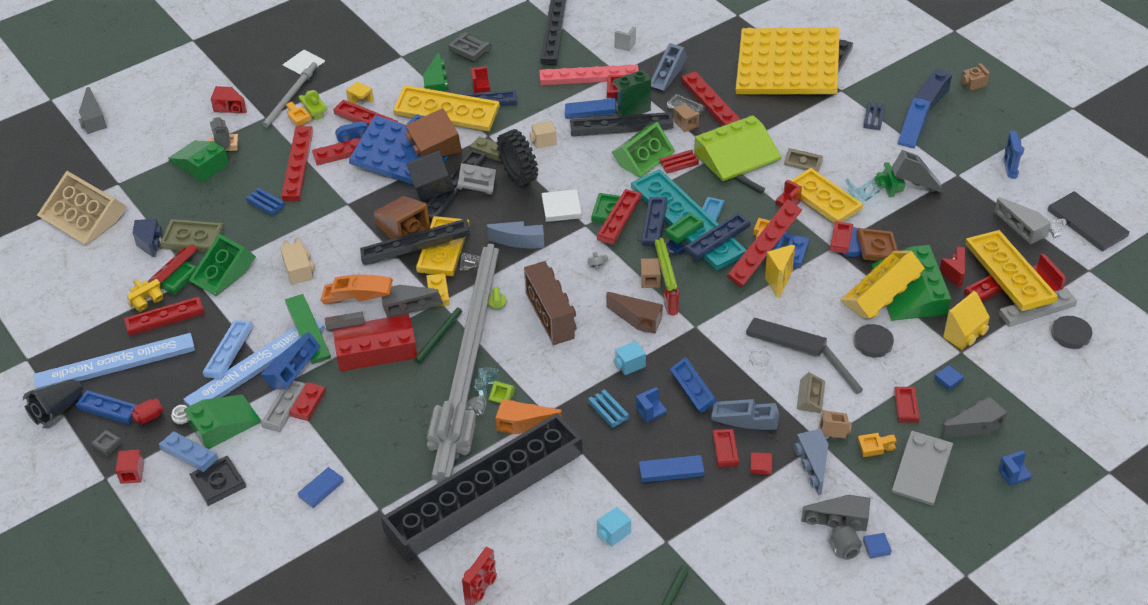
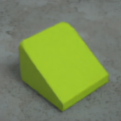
[488,381,516,404]

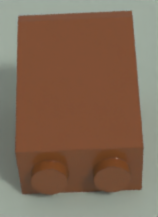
[405,108,462,157]
[374,196,430,239]

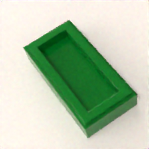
[665,212,704,244]
[160,261,197,295]

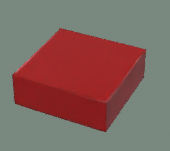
[750,453,772,475]

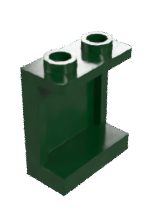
[614,70,651,116]

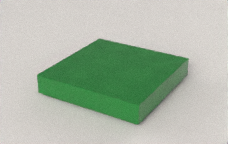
[591,193,628,226]

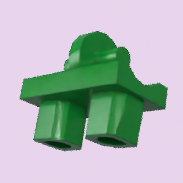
[873,162,906,197]

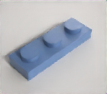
[159,431,218,472]

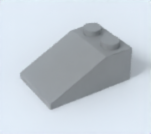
[891,431,953,506]

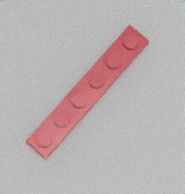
[540,64,639,86]

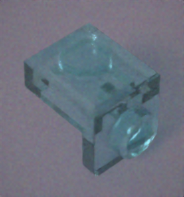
[475,367,500,399]

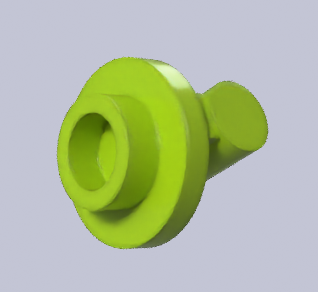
[488,287,507,309]

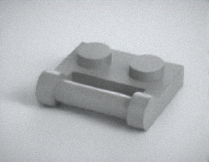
[457,163,496,195]

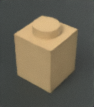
[530,121,557,148]

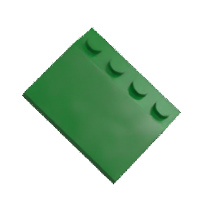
[872,245,951,321]

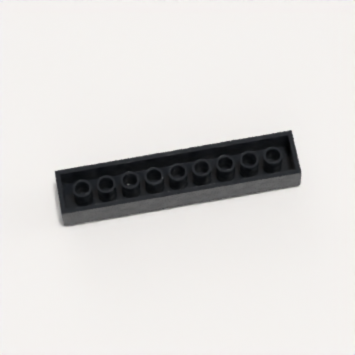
[381,413,582,561]

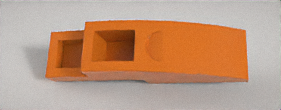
[320,274,393,305]

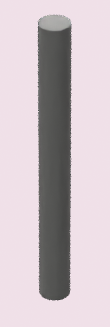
[818,335,863,394]

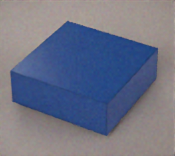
[934,365,964,391]
[863,533,892,559]

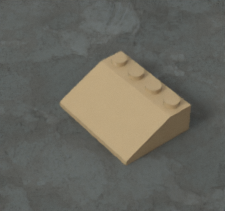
[37,171,127,245]

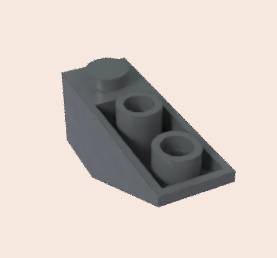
[892,150,944,193]
[940,397,1007,438]
[801,495,871,531]

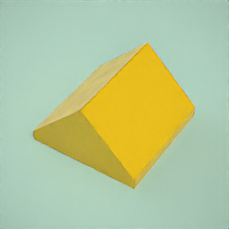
[765,245,795,297]

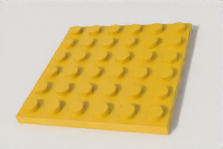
[736,27,839,94]

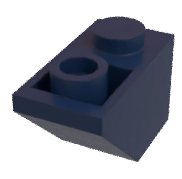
[132,219,162,257]

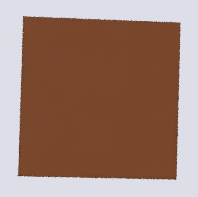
[856,228,898,261]

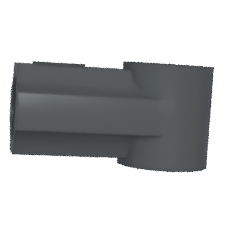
[210,117,231,148]

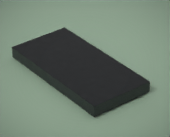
[1048,191,1130,251]

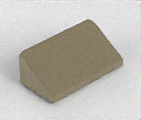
[784,148,823,172]
[797,372,825,413]

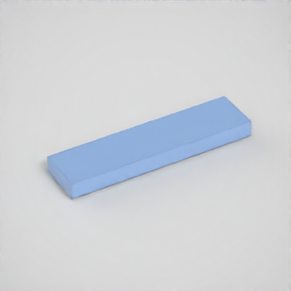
[203,320,253,379]

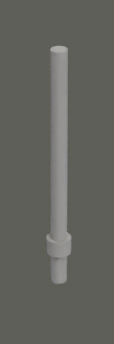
[262,62,318,128]

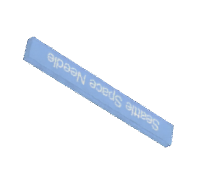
[183,318,324,407]
[34,333,195,389]

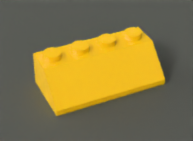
[840,251,925,319]

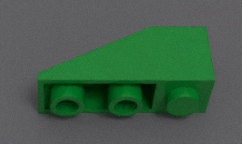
[423,53,448,92]

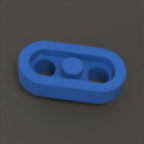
[335,121,368,143]

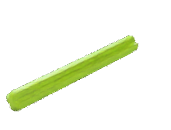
[654,238,677,291]

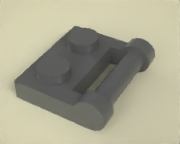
[448,32,492,61]

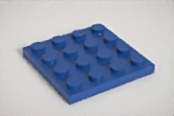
[349,115,421,185]

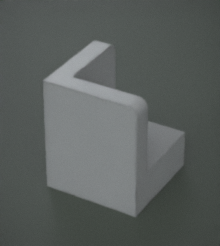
[615,27,636,52]

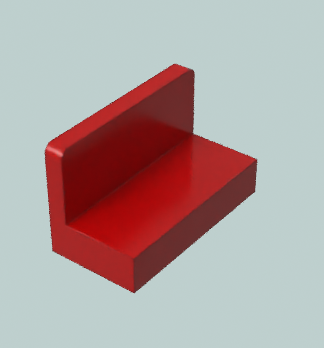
[1032,254,1066,292]

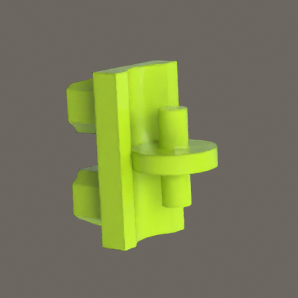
[299,90,327,120]

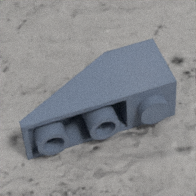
[794,429,829,496]

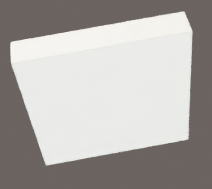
[541,189,582,222]

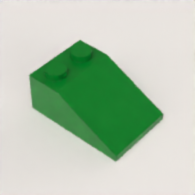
[168,140,229,182]
[189,234,256,296]
[184,395,261,449]

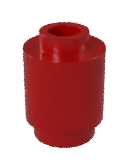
[131,398,164,425]

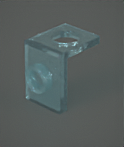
[845,178,880,203]

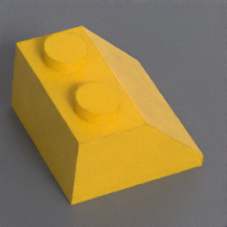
[943,291,990,350]

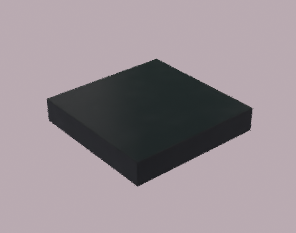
[189,455,246,506]

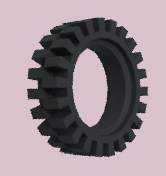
[496,129,538,186]

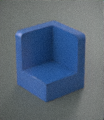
[636,387,666,423]
[998,450,1031,486]

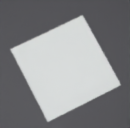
[283,50,325,75]

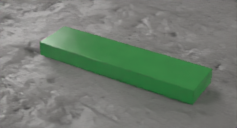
[285,294,331,364]

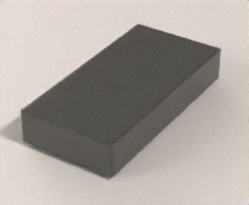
[325,311,365,330]

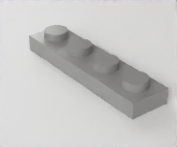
[999,288,1077,327]

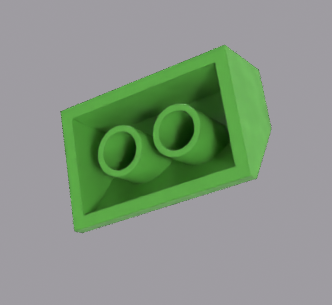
[612,122,675,178]

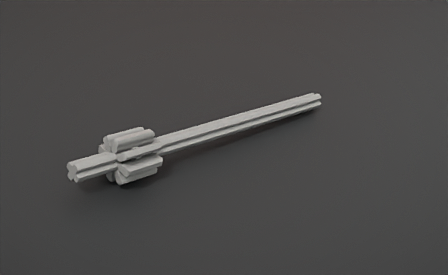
[426,244,499,483]

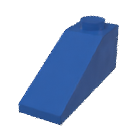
[898,98,931,149]
[261,332,321,389]

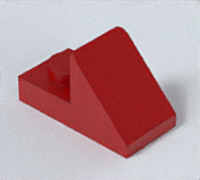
[939,247,965,287]

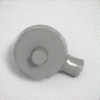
[587,252,608,269]

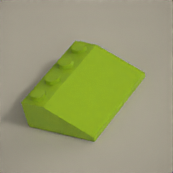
[694,115,782,181]

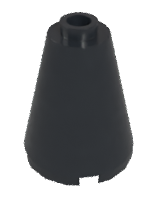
[23,379,83,428]

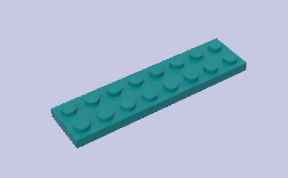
[631,169,747,271]

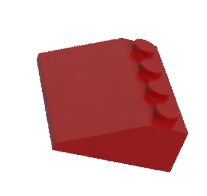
[333,314,417,372]

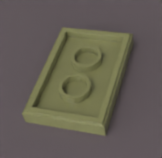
[160,219,224,253]

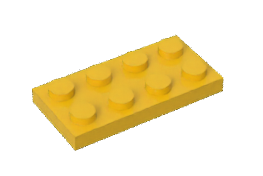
[790,168,863,224]
[416,216,470,276]

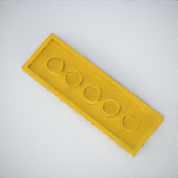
[393,85,500,132]
[965,230,1058,311]

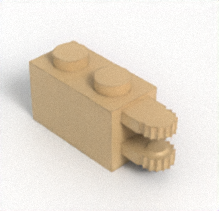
[280,237,315,285]

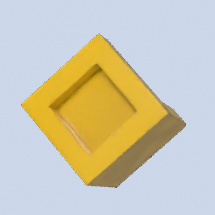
[346,81,374,104]

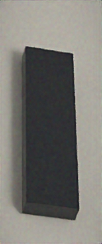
[746,317,827,356]

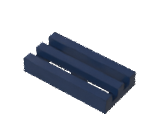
[863,102,885,130]

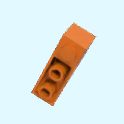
[495,399,562,434]

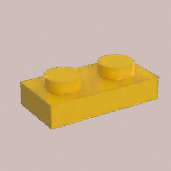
[426,273,450,307]

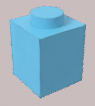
[614,341,646,375]
[597,507,631,547]

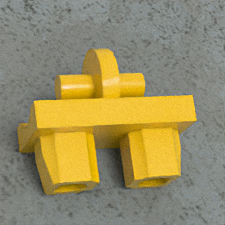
[127,279,163,312]

